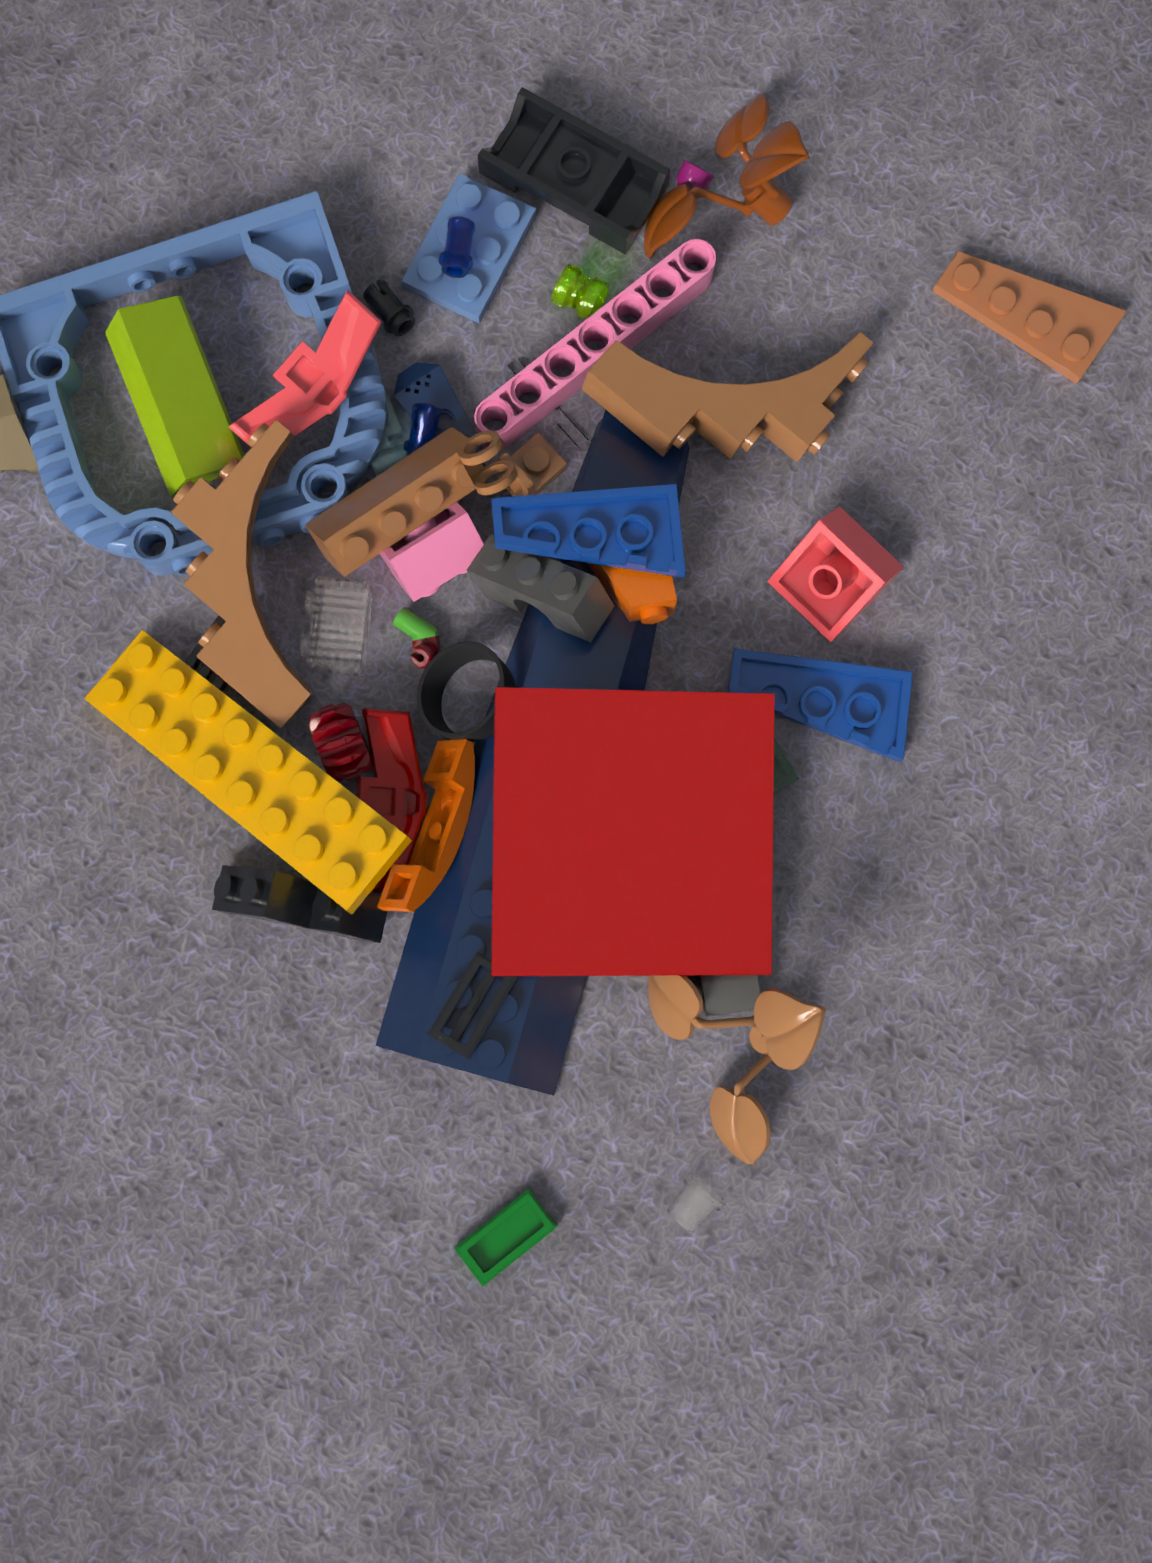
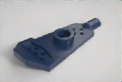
[393,363,486,467]

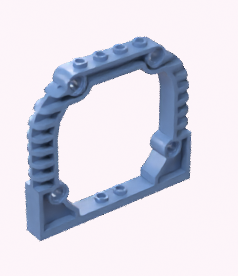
[0,191,387,576]

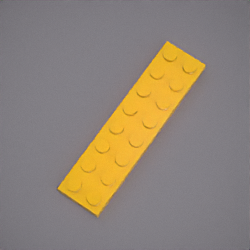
[84,630,412,914]

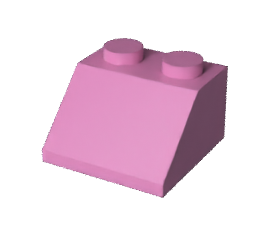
[380,502,484,602]

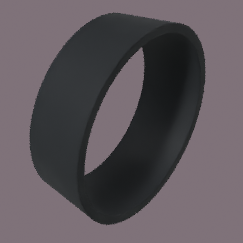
[417,641,515,742]

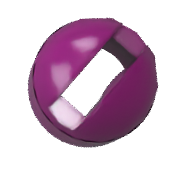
[676,160,714,190]

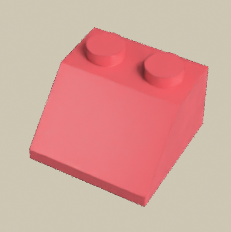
[767,506,904,642]

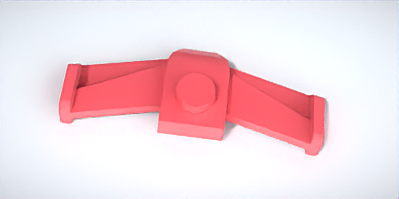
[228,290,382,448]

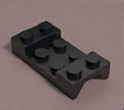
[477,87,670,254]

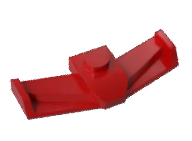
[355,708,427,893]

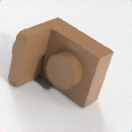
[498,433,568,496]

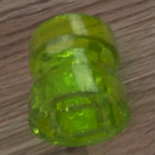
[551,263,610,320]

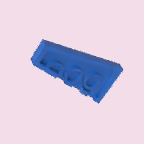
[491,484,686,578]
[728,648,913,762]

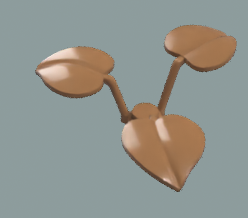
[648,975,826,1165]

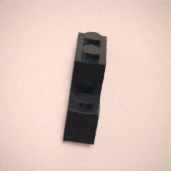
[212,865,388,943]

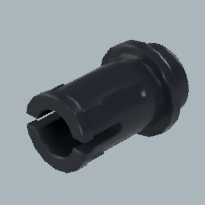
[363,279,415,336]

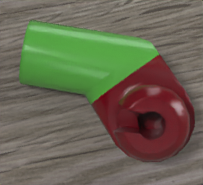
[393,607,441,669]

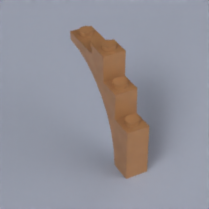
[582,332,874,462]
[171,420,315,729]

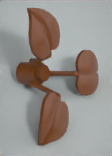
[644,94,810,259]

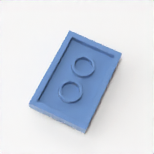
[402,173,536,324]

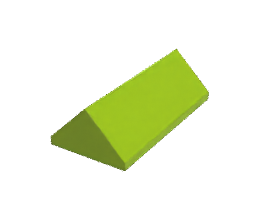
[105,295,245,498]

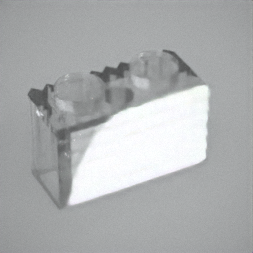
[300,576,374,677]

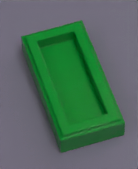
[454,1188,558,1287]

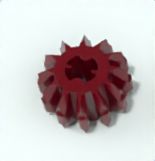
[308,702,372,782]

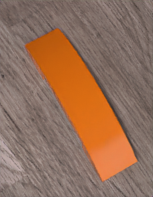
[377,739,475,912]

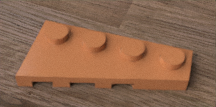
[932,251,1127,384]

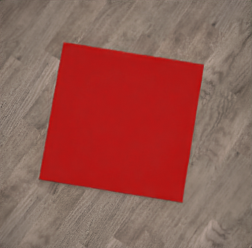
[491,687,775,976]

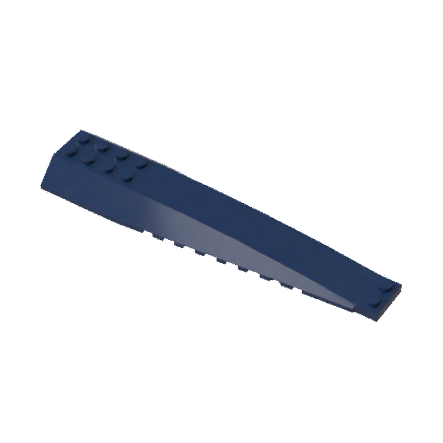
[375,409,690,1096]

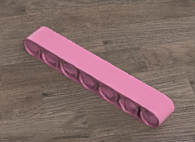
[474,239,716,450]

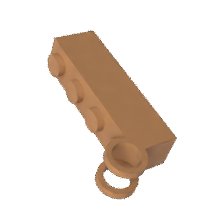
[305,427,517,577]

